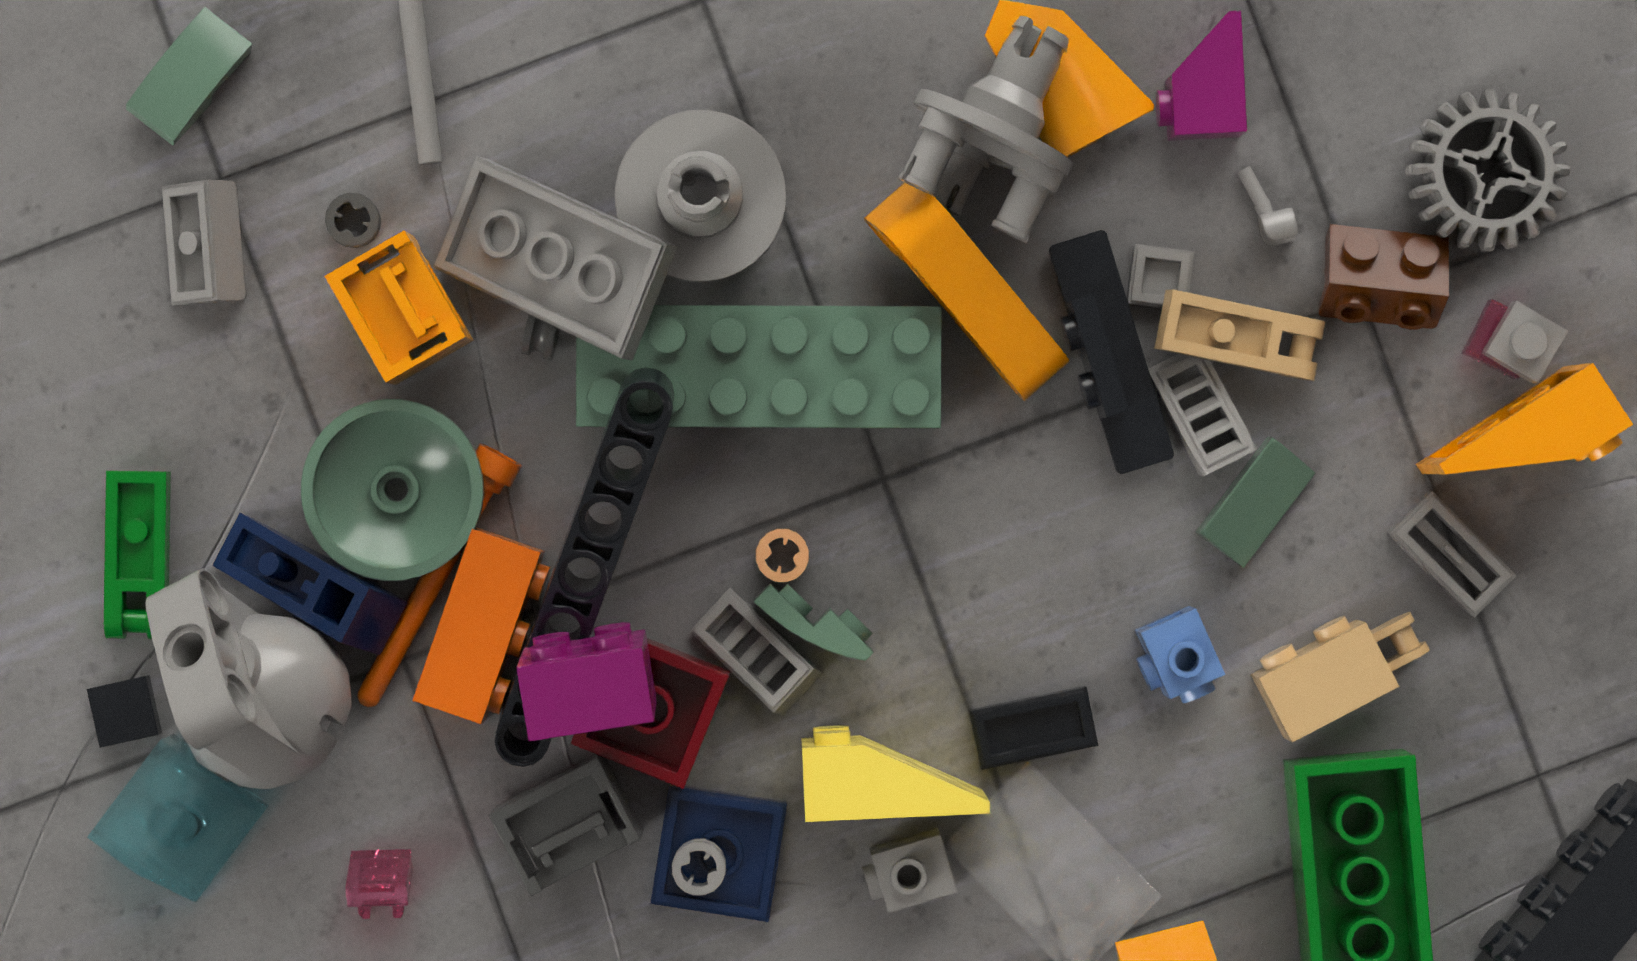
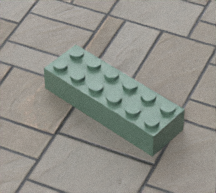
[576,305,942,429]

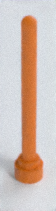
[357,443,522,707]

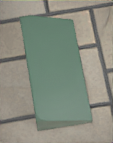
[1195,437,1315,568]

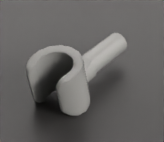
[1237,166,1298,245]

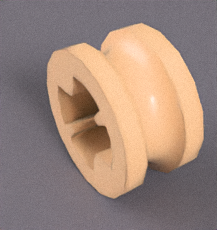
[756,529,809,582]

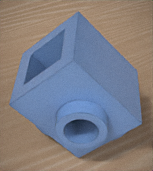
[1135,606,1225,703]

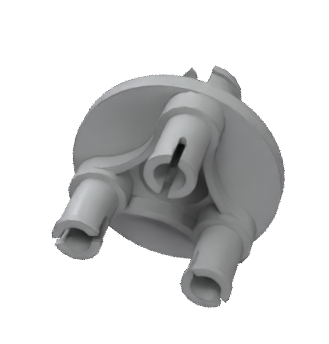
[898,16,1073,243]
[615,110,786,282]

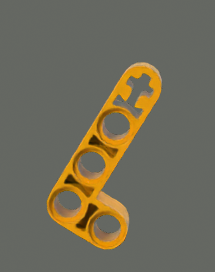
[864,182,1070,401]

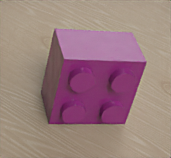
[516,622,657,741]

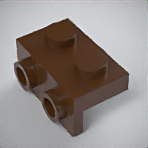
[1319,224,1449,330]

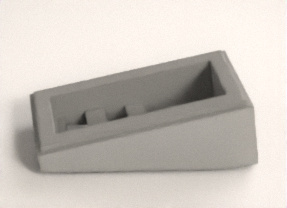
[1148,354,1257,476]
[690,588,822,715]

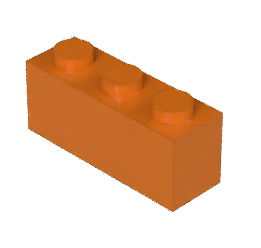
[412,528,550,724]

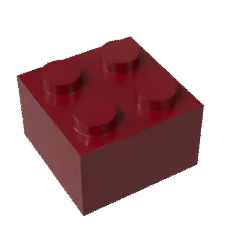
[570,638,730,789]

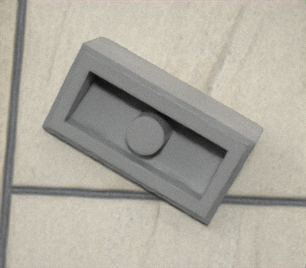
[162,180,246,306]

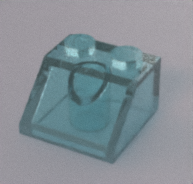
[87,734,269,902]

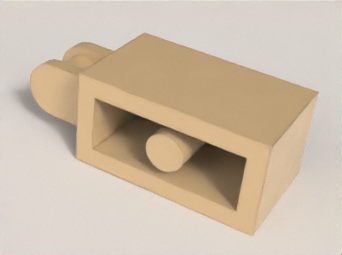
[1251,612,1430,743]

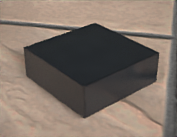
[87,675,162,748]

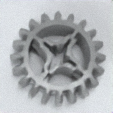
[1405,89,1571,252]

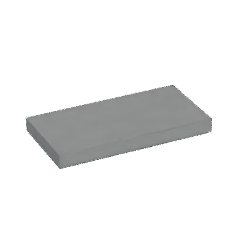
[433,156,678,360]

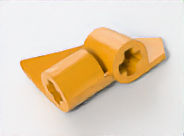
[984,0,1154,158]

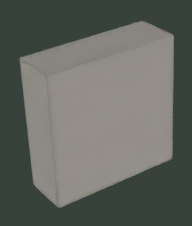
[1126,244,1194,309]

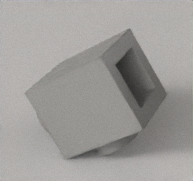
[862,828,958,913]

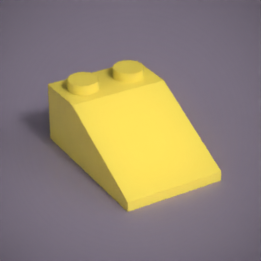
[801,725,990,822]

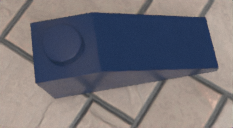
[212,513,408,655]

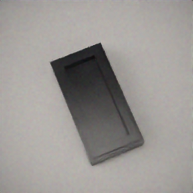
[968,686,1099,770]

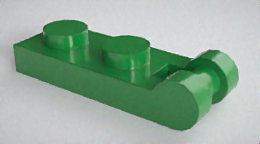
[104,471,171,639]

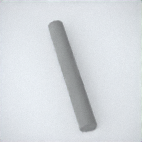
[398,0,443,165]

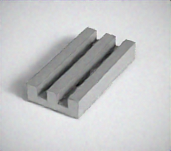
[1387,491,1517,618]

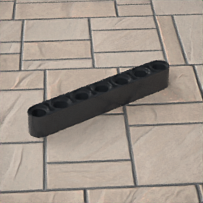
[495,367,675,767]

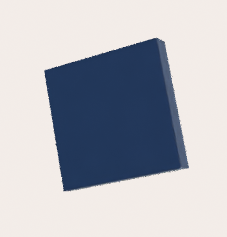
[650,784,787,922]

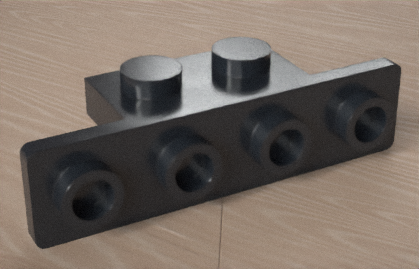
[1049,230,1174,474]

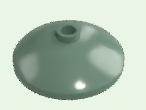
[301,399,484,581]

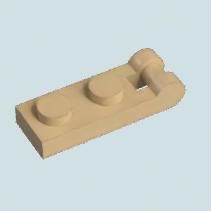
[1154,289,1326,381]

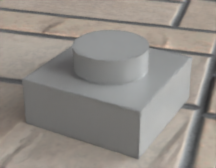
[1481,301,1568,384]

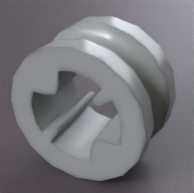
[672,839,726,895]

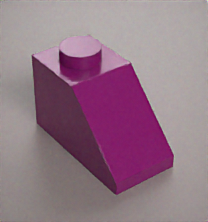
[1156,10,1247,141]

